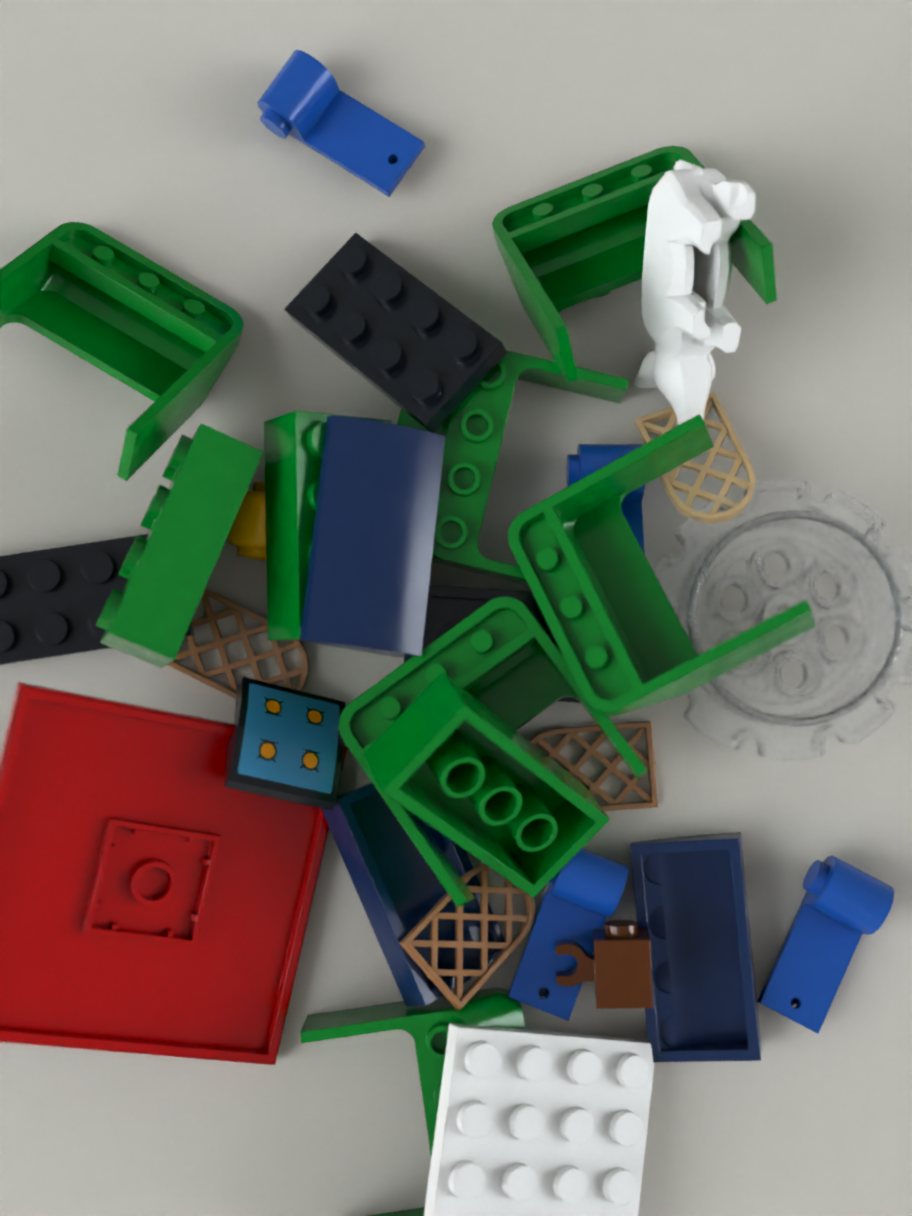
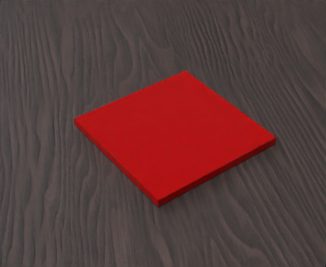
[0,682,348,1065]

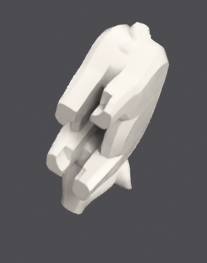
[633,160,756,425]

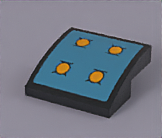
[225,677,346,811]

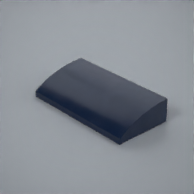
[300,415,445,657]
[321,781,511,1006]
[630,832,762,1062]

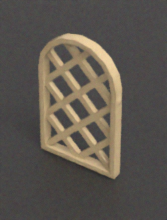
[635,392,756,524]

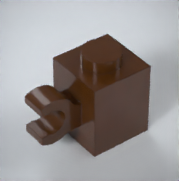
[555,920,653,1009]

